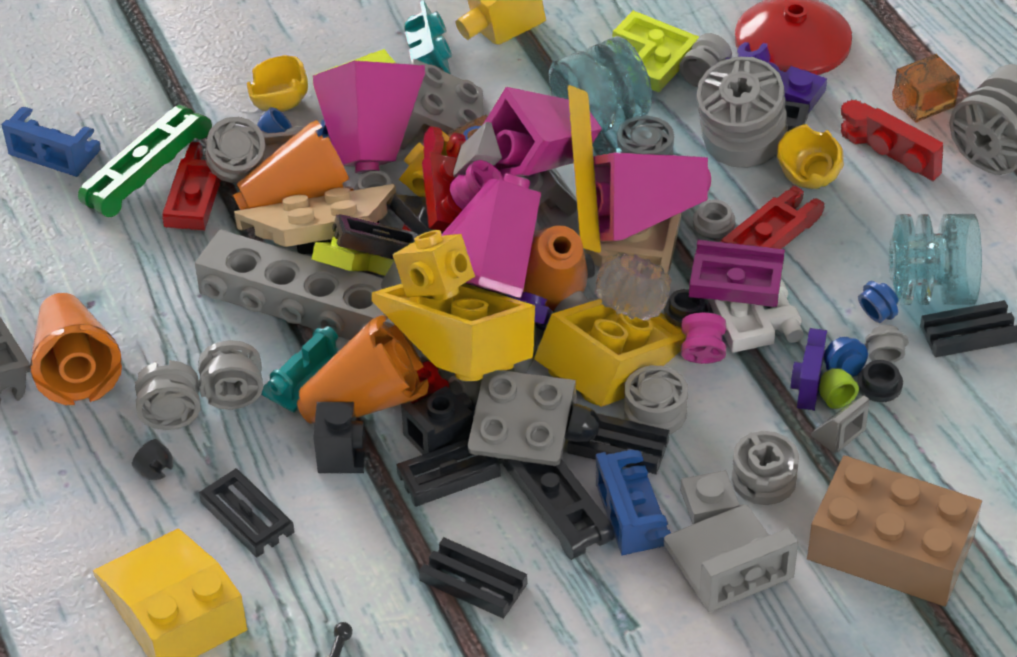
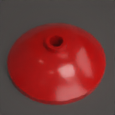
[735,0,852,75]

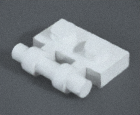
[708,279,804,353]

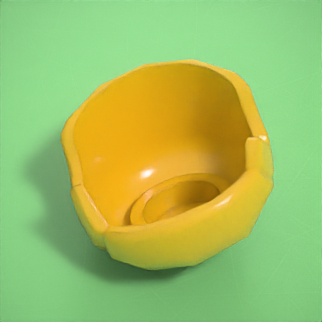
[247,55,308,112]
[777,124,844,189]

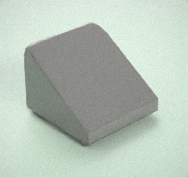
[453,122,502,178]
[811,396,869,454]

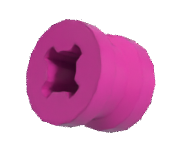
[450,160,503,210]
[681,312,726,364]

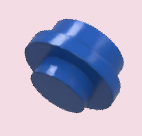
[858,281,899,323]
[824,337,868,378]

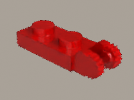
[841,99,943,181]
[422,126,466,232]
[162,142,221,231]
[721,186,825,249]

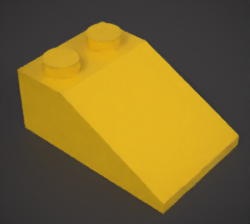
[372,283,535,381]
[534,290,686,407]
[93,528,248,657]

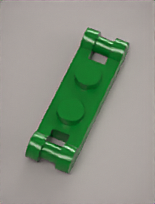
[78,105,212,217]

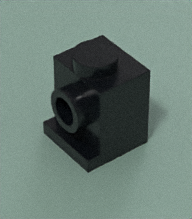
[401,386,475,455]
[313,402,367,473]

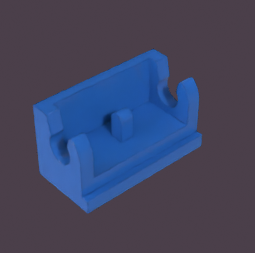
[1,107,101,177]
[596,450,671,556]

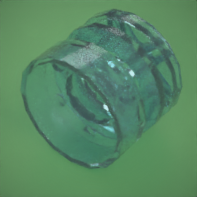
[549,36,652,135]
[889,214,982,305]

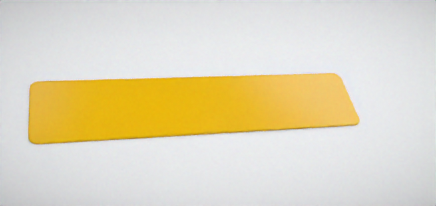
[568,85,601,253]

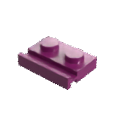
[689,240,785,307]

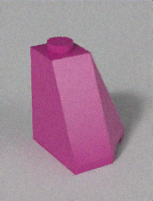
[313,60,425,174]
[483,87,602,179]
[593,153,711,242]
[442,173,541,298]

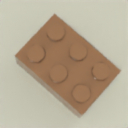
[807,455,982,607]

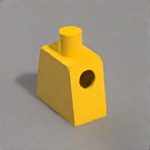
[455,0,546,45]

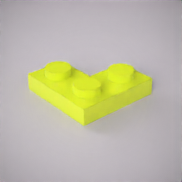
[612,10,699,92]
[311,236,394,276]

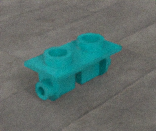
[404,0,452,74]
[261,326,340,413]

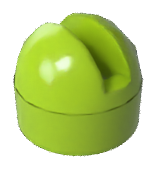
[818,368,859,409]

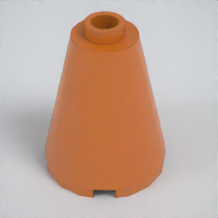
[233,120,354,210]
[512,226,588,311]
[30,293,122,405]
[297,315,429,424]

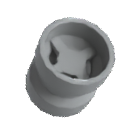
[679,33,732,87]

